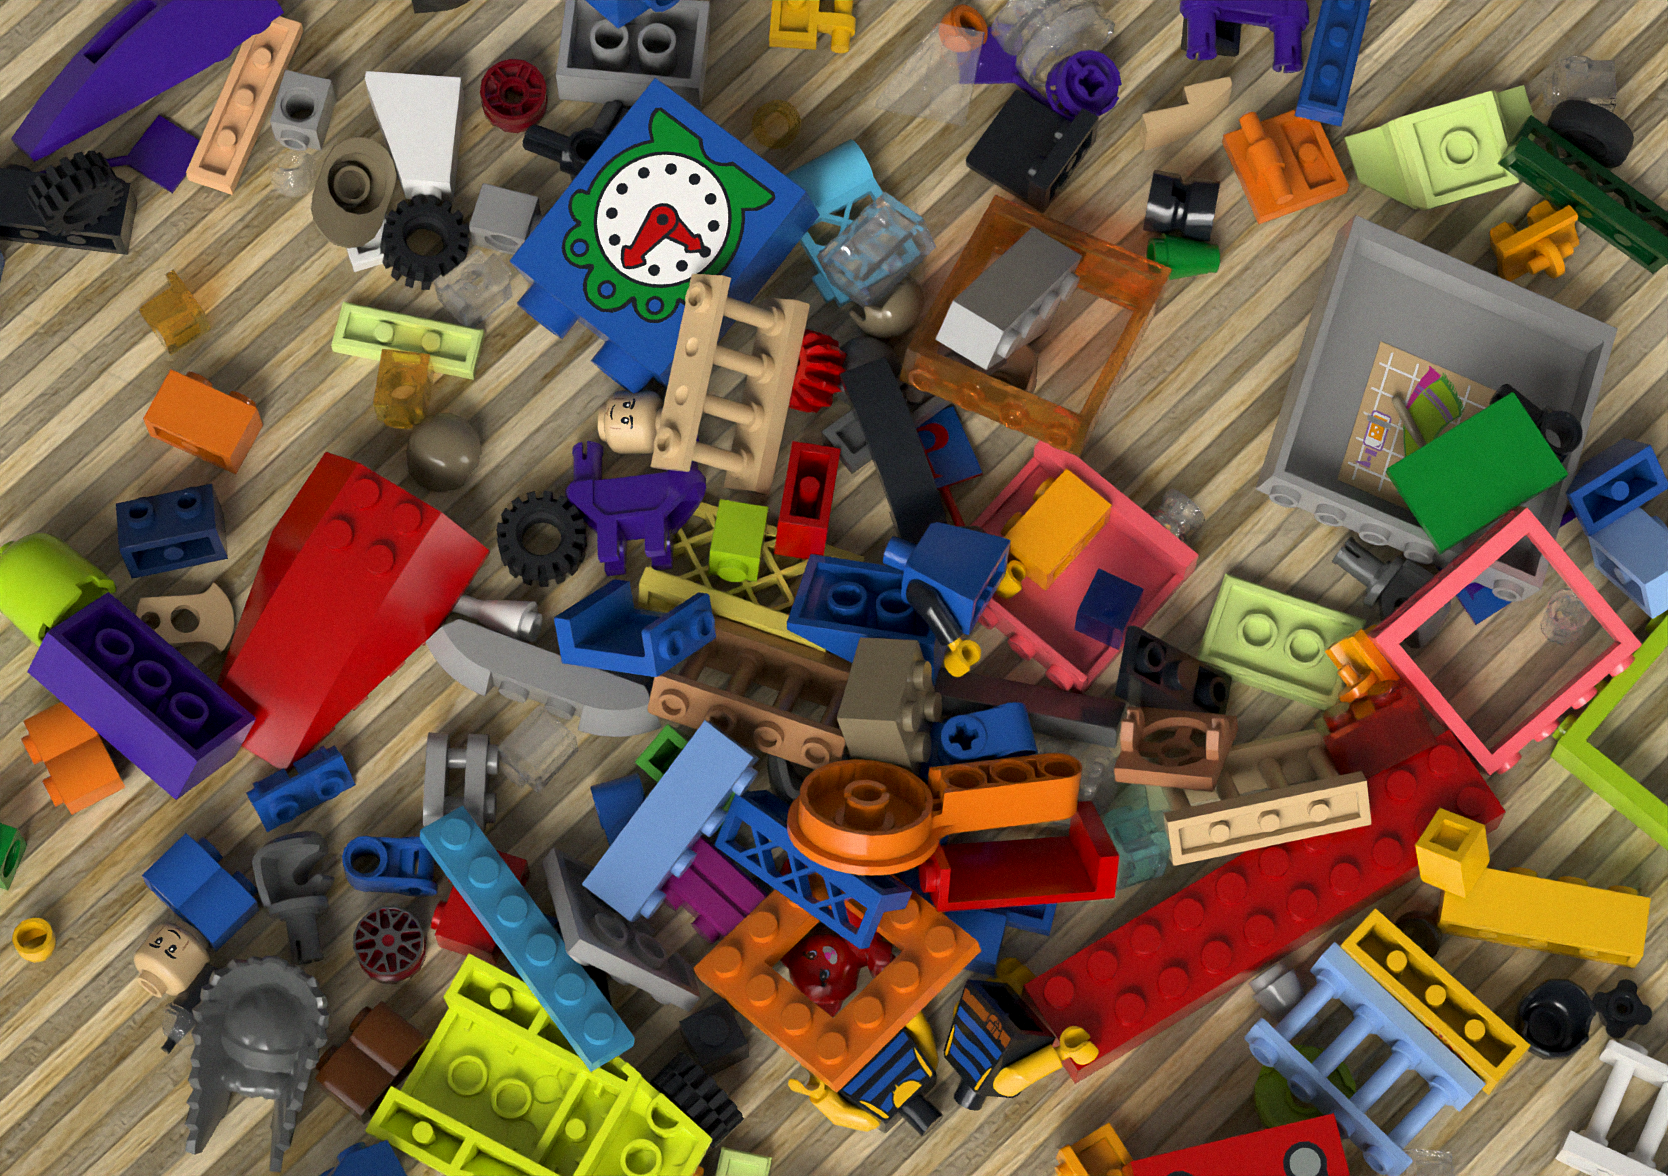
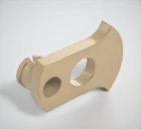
[135,582,234,656]

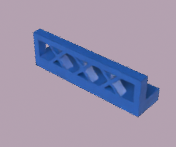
[714,789,912,949]

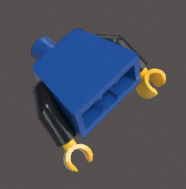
[883,522,1026,677]

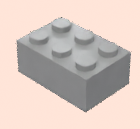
[556,0,711,112]

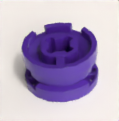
[1045,50,1122,121]

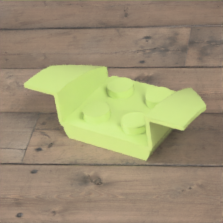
[1344,85,1535,211]

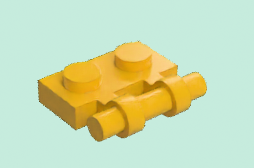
[769,0,856,53]

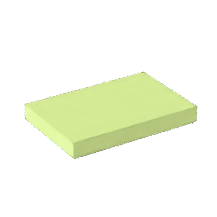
[1196,573,1367,714]

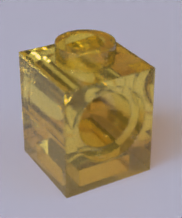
[373,349,434,429]

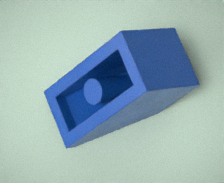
[1565,438,1668,537]

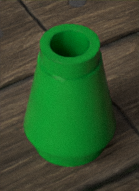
[1146,234,1220,282]

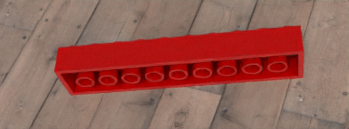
[1021,729,1506,1084]

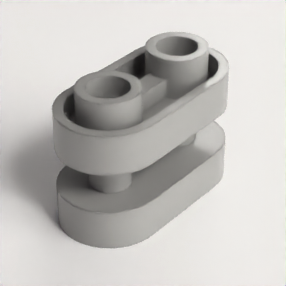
[423,732,499,833]

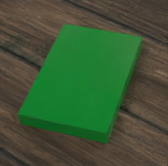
[1386,392,1568,555]

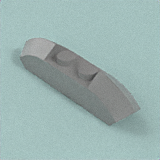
[426,619,662,737]

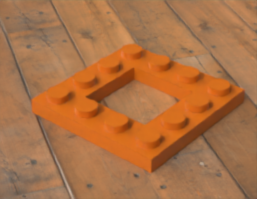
[693,864,981,1093]

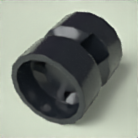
[1143,170,1220,242]

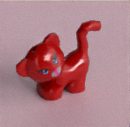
[779,858,896,1018]

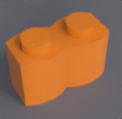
[21,701,126,815]

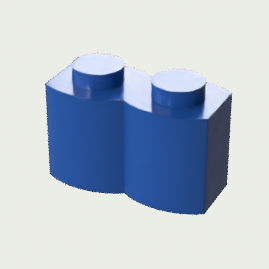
[142,833,259,952]

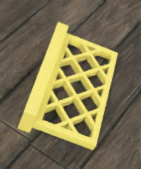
[638,502,864,654]

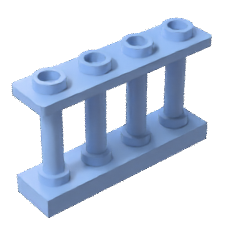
[1244,942,1486,1176]

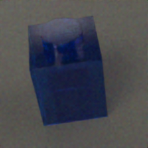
[1074,568,1144,650]

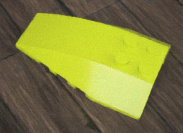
[365,953,712,1176]

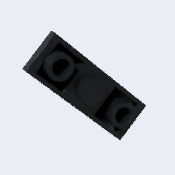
[1115,625,1232,715]

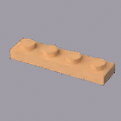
[186,16,304,195]

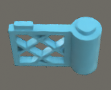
[785,139,923,308]

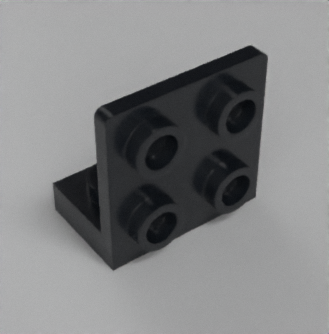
[965,90,1099,214]

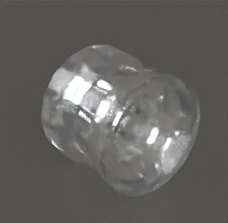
[1147,489,1205,544]

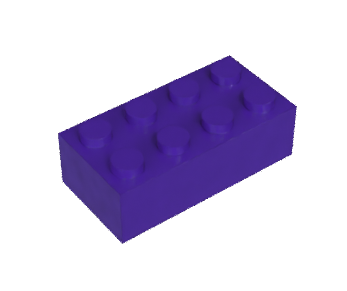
[27,592,256,800]

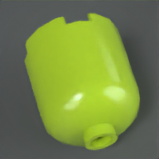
[0,532,117,648]

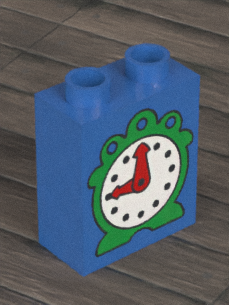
[509,78,820,394]

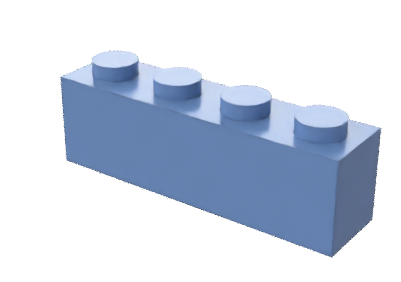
[582,720,759,921]

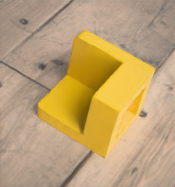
[1415,808,1490,898]

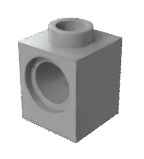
[270,70,336,151]
[469,183,544,255]

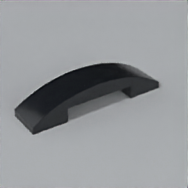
[839,357,948,544]

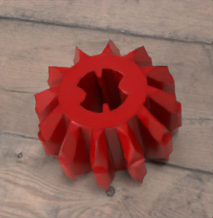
[788,329,847,413]

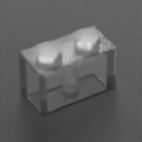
[817,192,936,308]

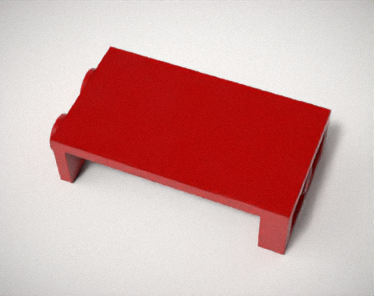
[917,801,1119,912]

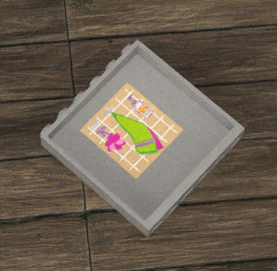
[1256,215,1618,602]

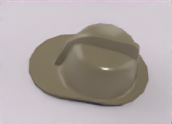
[311,137,397,248]

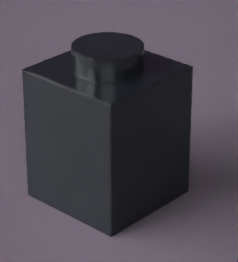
[679,999,749,1077]

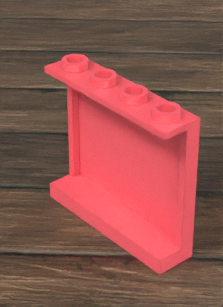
[970,432,1198,694]

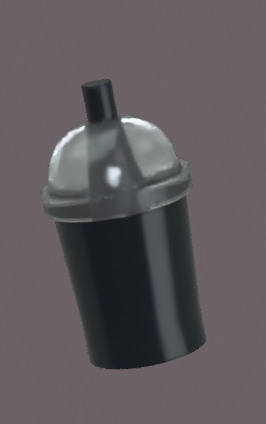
[161,963,219,1054]

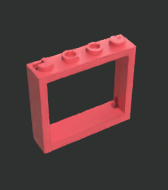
[1367,506,1642,776]

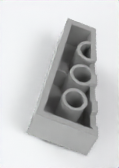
[935,227,1082,370]

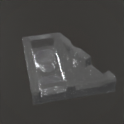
[875,23,985,127]

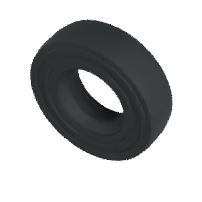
[1547,100,1634,168]

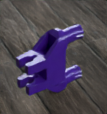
[1180,0,1309,73]
[565,435,706,576]

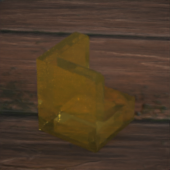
[139,270,211,356]

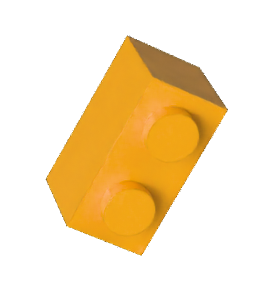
[1000,468,1112,591]

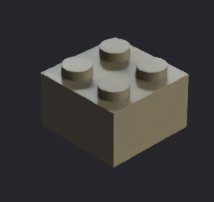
[837,637,942,777]

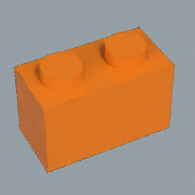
[143,369,263,475]

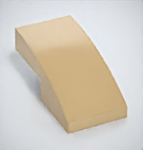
[1139,76,1232,151]

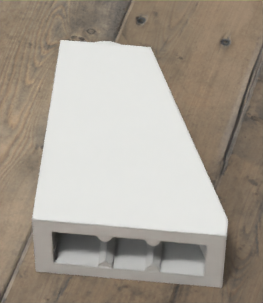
[365,71,465,205]

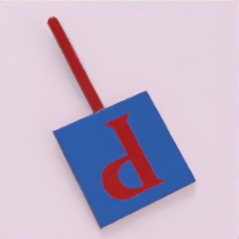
[916,406,983,527]

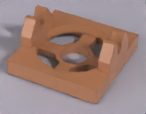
[1114,706,1238,792]

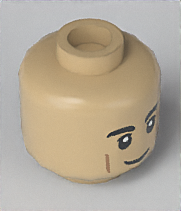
[598,391,664,454]
[134,920,210,998]

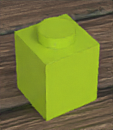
[708,499,769,582]

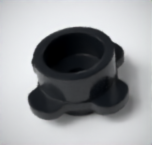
[1592,979,1652,1039]

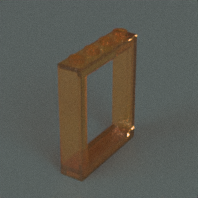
[899,195,1172,457]

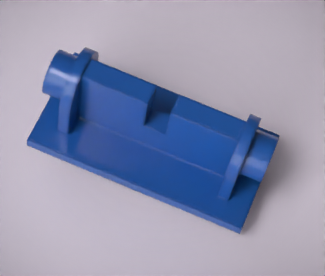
[246,745,356,832]

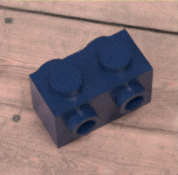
[116,483,228,579]

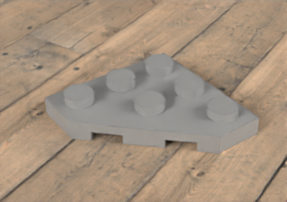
[542,847,701,1012]

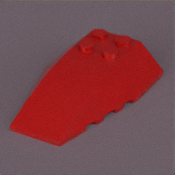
[217,452,491,774]

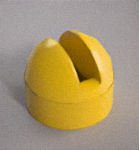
[12,918,56,963]

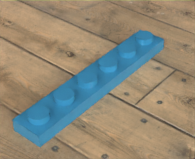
[420,805,635,1072]

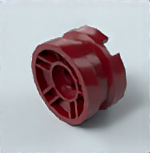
[480,59,548,133]

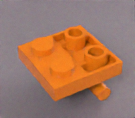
[1222,109,1349,224]

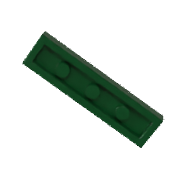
[1497,115,1668,274]

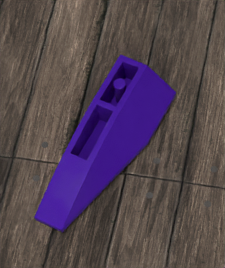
[11,0,284,162]

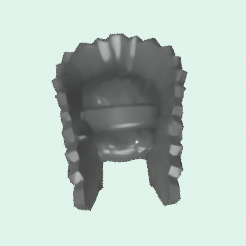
[185,956,329,1172]

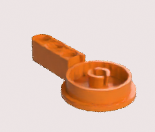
[787,753,1082,875]

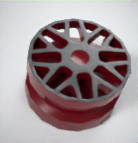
[353,907,427,984]

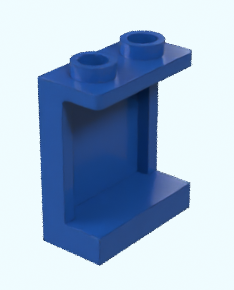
[554,579,716,677]

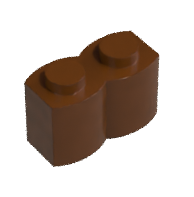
[315,1001,429,1124]

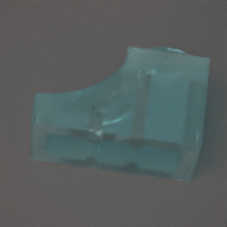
[1102,806,1171,891]

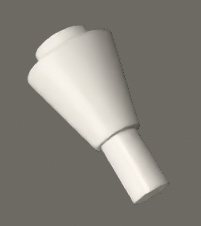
[452,594,543,643]

